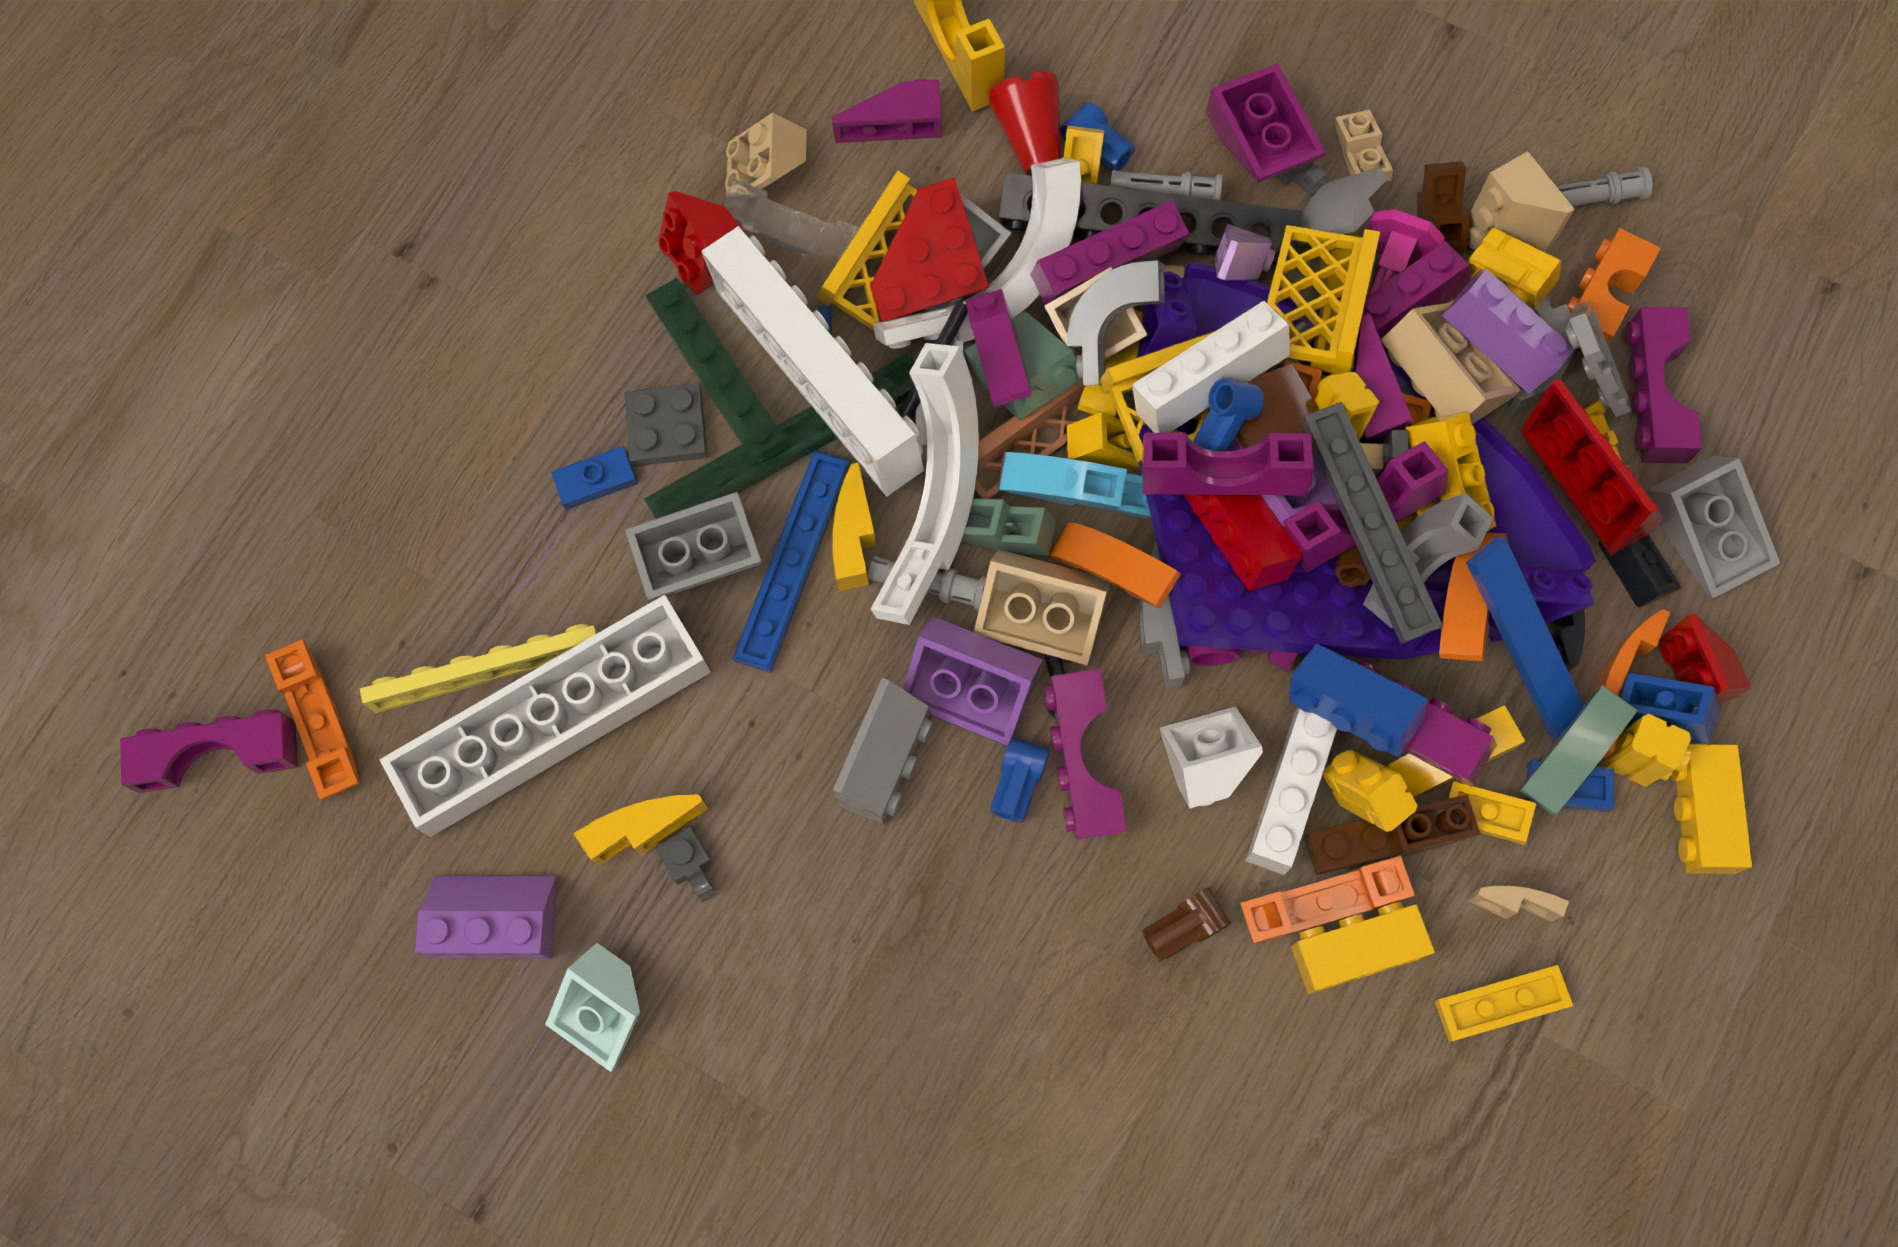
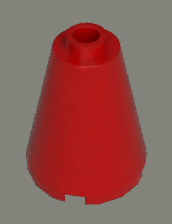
[988,71,1060,176]

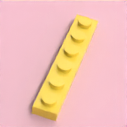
[360,624,599,713]

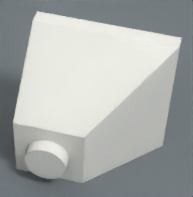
[1160,706,1263,808]

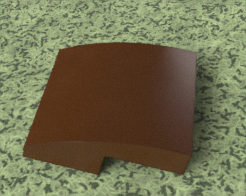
[1236,364,1319,449]

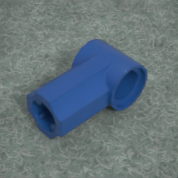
[1060,102,1135,171]
[1193,379,1264,451]
[990,737,1050,823]

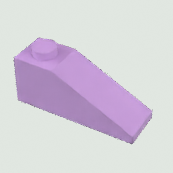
[1214,224,1275,280]

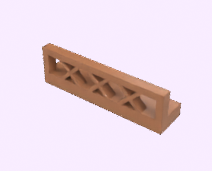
[974,379,1093,499]

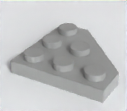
[1565,300,1632,417]

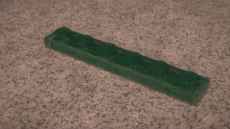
[645,278,788,465]

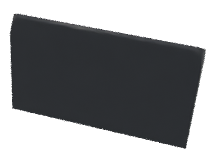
[1598,535,1681,607]

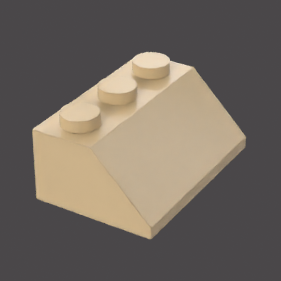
[1467,151,1575,254]
[1381,303,1521,424]
[974,549,1111,665]

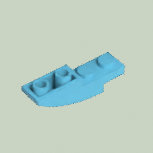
[998,452,1151,519]

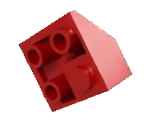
[658,191,745,295]
[1659,614,1751,703]

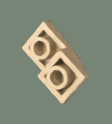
[1335,109,1393,182]

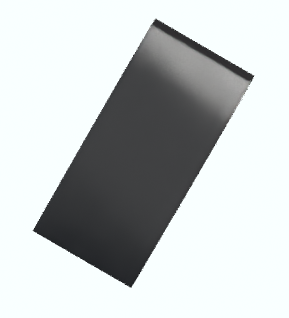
[1551,609,1585,673]

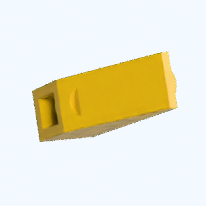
[1406,411,1496,531]

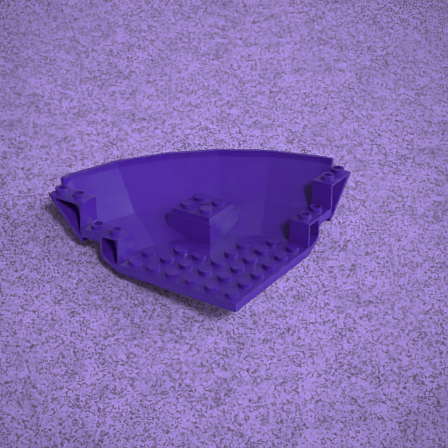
[1137,263,1596,660]

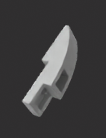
[1140,543,1190,690]

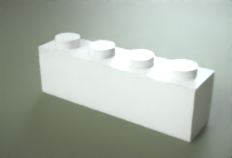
[1132,301,1290,433]
[1245,708,1337,875]

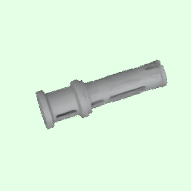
[1556,166,1653,206]
[1111,170,1223,200]
[868,556,987,611]

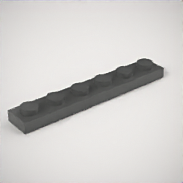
[1301,402,1443,644]

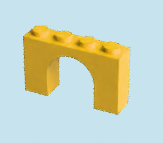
[914,0,1005,112]

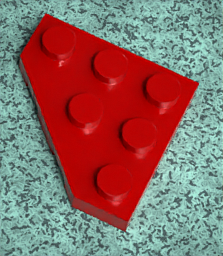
[870,177,989,322]

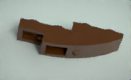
[1304,795,1480,875]

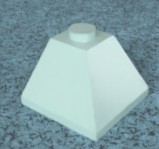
[545,943,640,1072]

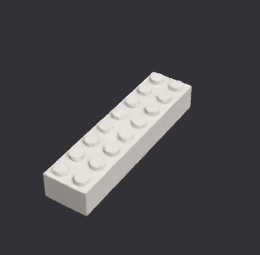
[701,226,924,497]
[379,595,711,837]

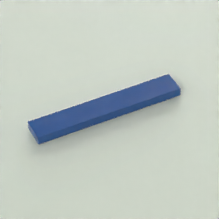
[733,450,851,673]
[1466,537,1583,743]

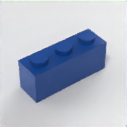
[1289,643,1428,757]

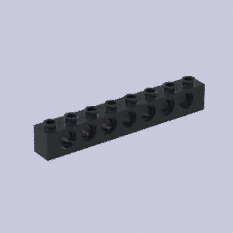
[999,172,1302,265]

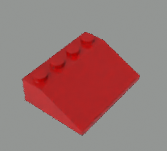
[1520,378,1663,556]

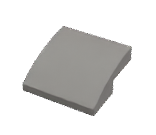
[1297,167,1387,246]

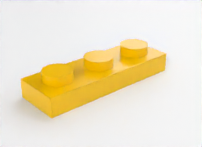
[1434,965,1573,1042]

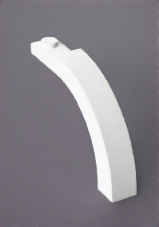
[873,158,1081,349]
[871,343,979,625]

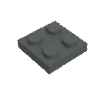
[624,383,707,467]

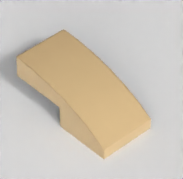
[1467,886,1569,922]

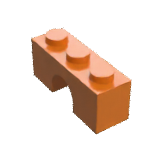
[1567,228,1661,344]

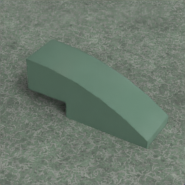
[960,498,1057,556]
[1519,685,1638,816]

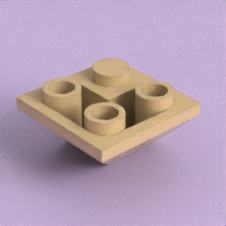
[725,112,807,208]

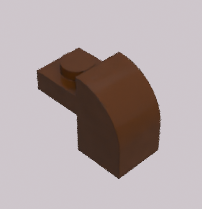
[1417,161,1471,250]

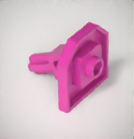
[1366,209,1445,295]

